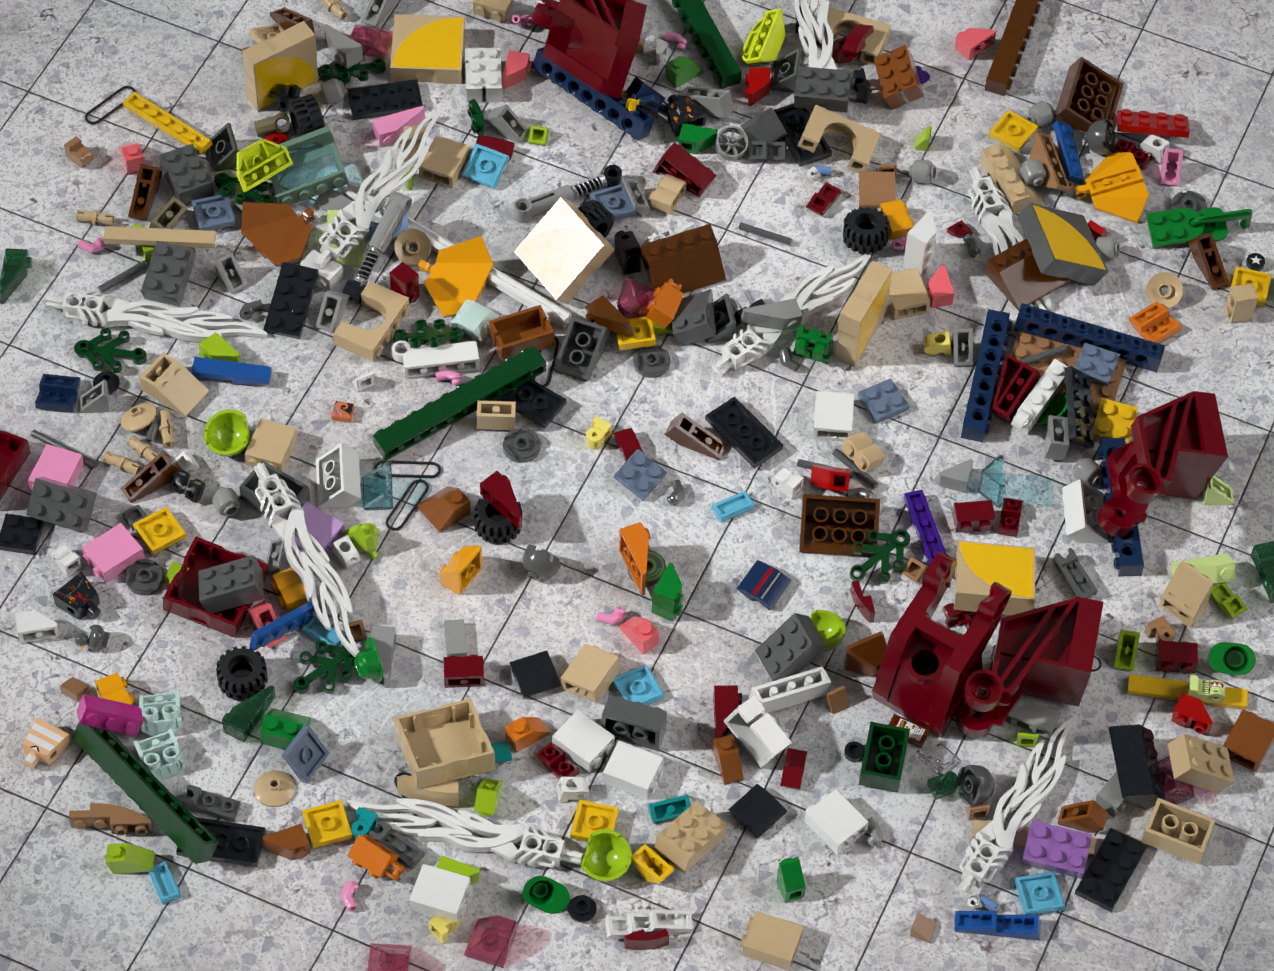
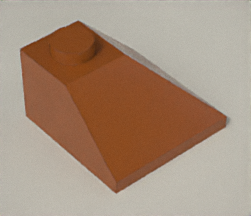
[417,486,471,533]
[844,631,887,677]

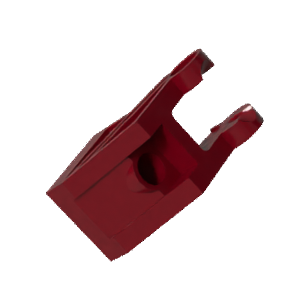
[532,0,647,99]
[1098,391,1228,537]
[872,551,1012,738]
[956,597,1104,738]

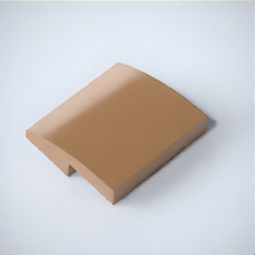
[859,171,896,208]

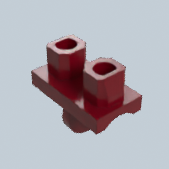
[943,603,977,629]

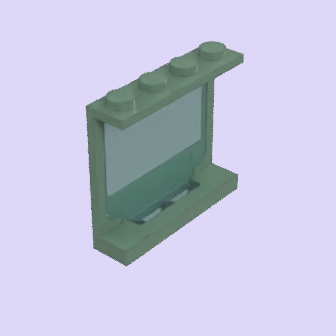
[270,126,349,205]

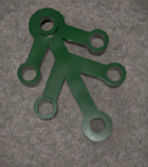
[318,51,386,83]
[214,173,273,205]
[393,319,465,348]
[74,328,147,373]
[849,529,910,584]
[293,640,359,694]

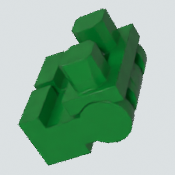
[793,324,834,364]

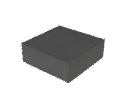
[122,504,147,530]

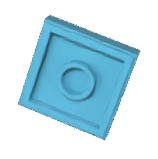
[462,144,509,189]
[611,664,664,706]
[1014,871,1065,915]

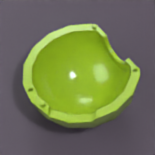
[203,409,250,457]
[810,610,846,652]
[581,829,632,882]

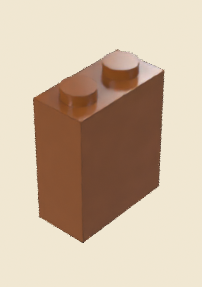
[1223,709,1274,773]

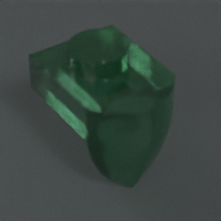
[927,771,958,800]

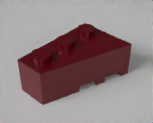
[652,142,717,198]
[992,354,1041,424]

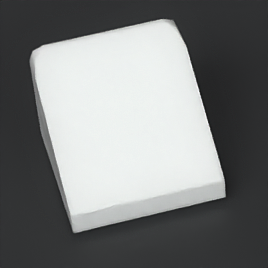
[656,38,668,65]
[352,371,374,391]
[175,451,200,472]

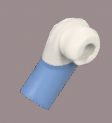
[807,165,832,180]
[967,894,998,911]

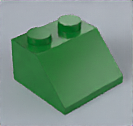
[652,562,684,622]
[259,708,311,750]

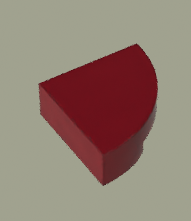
[947,220,973,238]

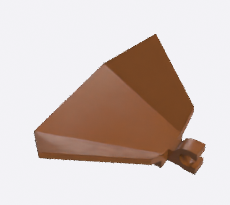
[241,202,315,267]

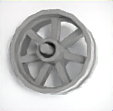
[715,126,748,161]

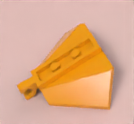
[1074,152,1149,224]
[418,236,494,318]

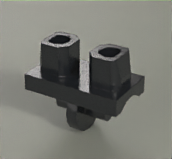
[268,84,302,113]

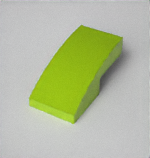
[1210,582,1248,619]

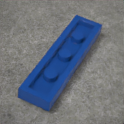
[1053,120,1085,184]
[249,602,314,651]

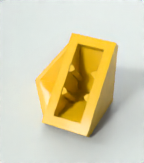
[631,844,674,884]

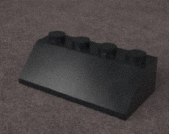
[1108,724,1166,810]

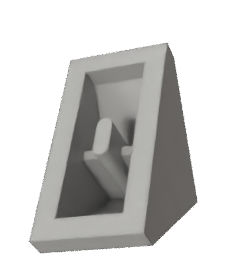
[215,252,247,293]
[951,328,973,366]
[80,380,110,413]
[937,458,974,493]

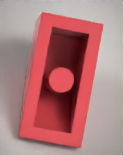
[955,28,996,60]
[502,50,533,89]
[119,142,145,175]
[926,265,954,308]
[247,601,286,648]
[619,616,659,654]

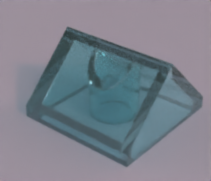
[978,455,1005,508]
[362,461,394,511]

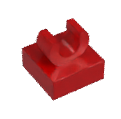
[1088,219,1108,242]

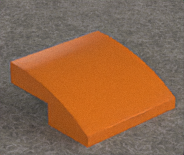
[1129,301,1182,344]

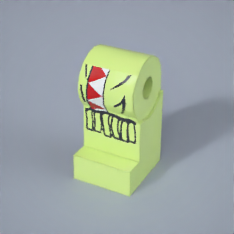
[1187,675,1225,703]

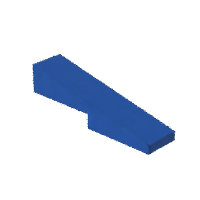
[191,357,272,385]
[954,911,1041,941]

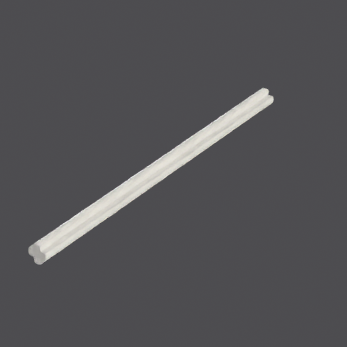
[333,182,572,328]

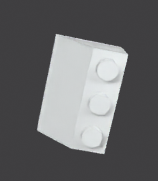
[903,210,936,277]
[316,443,361,509]
[1062,479,1109,543]

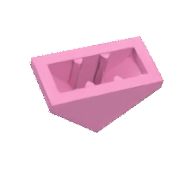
[1160,148,1183,186]

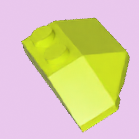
[740,8,786,64]
[237,139,293,192]

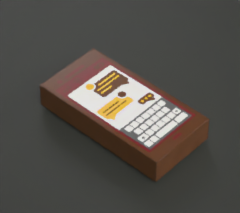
[888,714,931,748]

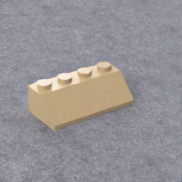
[980,144,1044,215]

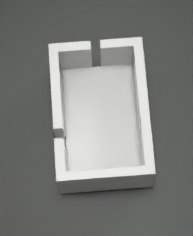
[465,47,502,103]
[724,695,792,768]

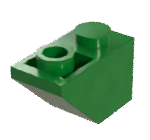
[678,124,718,154]
[777,857,806,903]

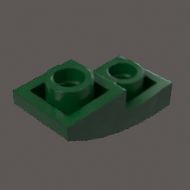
[467,99,484,136]

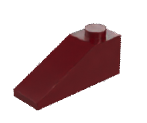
[480,471,522,530]
[713,685,742,739]

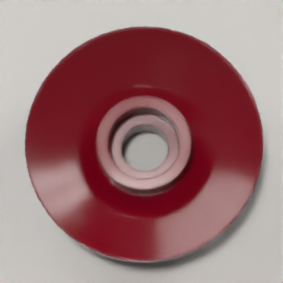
[832,37,861,63]

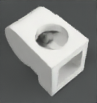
[1140,135,1170,164]
[771,468,804,499]
[332,535,361,569]
[50,544,81,577]
[557,777,590,802]

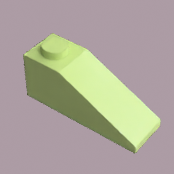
[1171,553,1235,583]

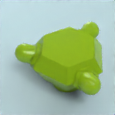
[343,523,379,560]

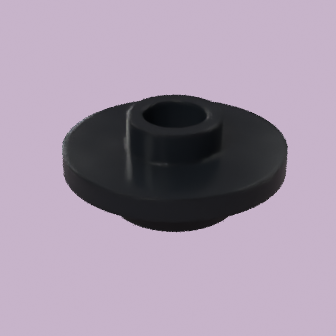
[93,371,120,394]
[568,895,597,922]

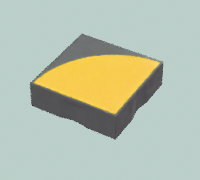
[1017,203,1108,285]

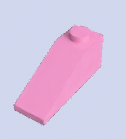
[372,106,425,147]

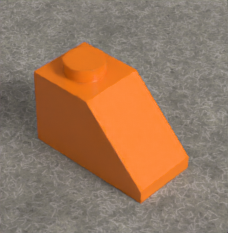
[505,717,550,753]

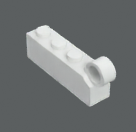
[392,341,480,379]
[1011,359,1068,435]
[749,666,831,713]

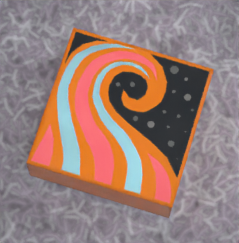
[331,401,354,423]

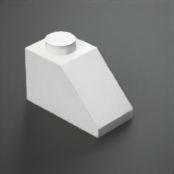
[15,610,60,644]

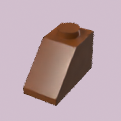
[713,734,744,785]
[1057,800,1108,833]
[262,824,310,860]

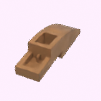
[69,803,153,835]

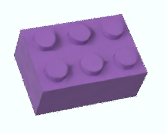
[1021,820,1092,879]

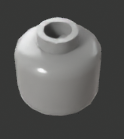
[319,78,346,104]
[1027,101,1055,128]
[1020,159,1047,186]
[909,160,937,184]
[1096,237,1120,261]
[1073,458,1102,485]
[212,488,241,517]

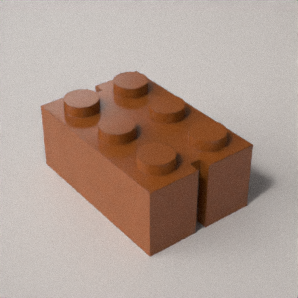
[873,45,924,110]
[488,305,554,362]

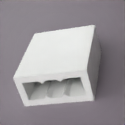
[813,391,854,441]
[552,710,615,773]
[602,740,665,799]
[804,789,869,855]
[409,864,473,922]

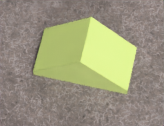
[1203,476,1234,505]

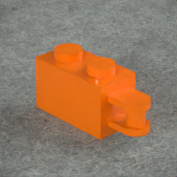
[646,278,684,329]
[347,834,406,882]

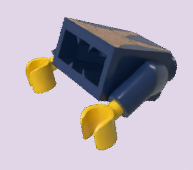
[621,77,668,113]

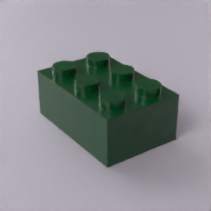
[859,722,910,792]

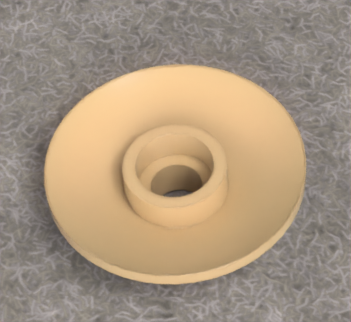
[394,229,431,266]
[1146,272,1183,309]
[121,403,157,432]
[254,770,295,807]

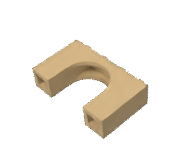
[814,7,891,66]
[798,105,881,173]
[333,281,411,362]

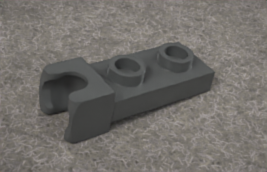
[1054,548,1098,598]
[181,785,241,822]
[368,820,425,870]

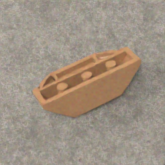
[1029,132,1075,192]

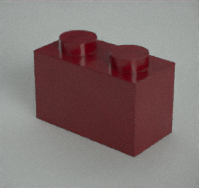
[390,262,420,305]
[952,500,996,533]
[1155,640,1198,674]
[443,655,484,688]

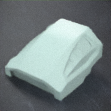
[449,299,500,343]
[139,691,182,737]
[133,729,186,781]

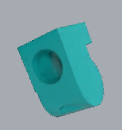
[351,807,378,841]

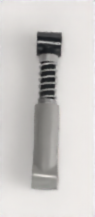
[514,165,622,223]
[342,191,412,304]

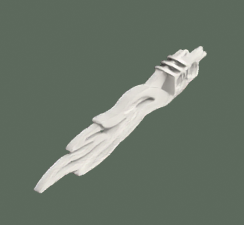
[794,0,839,113]
[313,109,443,269]
[968,166,1051,310]
[712,252,872,374]
[46,291,267,342]
[253,463,359,657]
[956,717,1075,897]
[347,798,584,868]

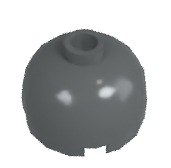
[1084,119,1115,155]
[522,544,562,581]
[957,765,995,805]

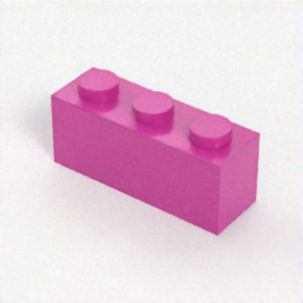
[77,694,143,737]

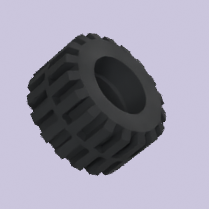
[288,94,325,137]
[578,200,614,238]
[843,207,890,254]
[474,497,522,544]
[216,646,268,701]

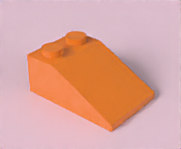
[619,522,651,596]

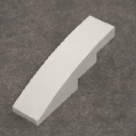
[605,909,693,939]

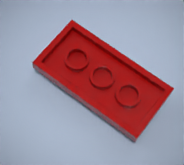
[1116,109,1190,138]

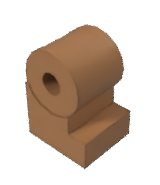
[64,136,94,167]
[1144,616,1175,644]

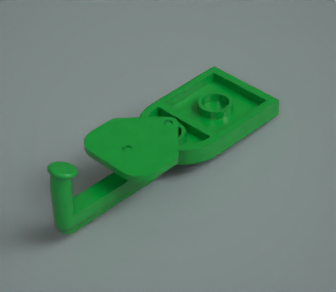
[1146,207,1253,249]

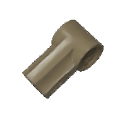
[254,113,290,137]

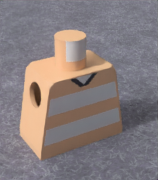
[23,717,71,768]

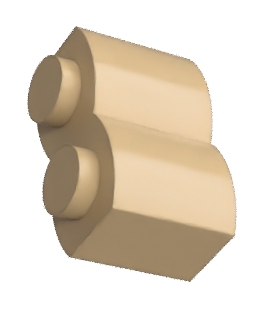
[649,174,686,214]
[841,432,885,473]

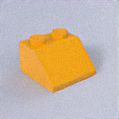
[439,545,482,595]

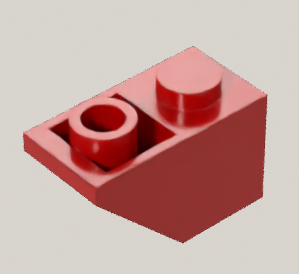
[745,67,770,106]
[810,465,850,492]
[1171,693,1213,735]

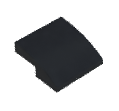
[509,650,561,698]
[728,784,788,839]

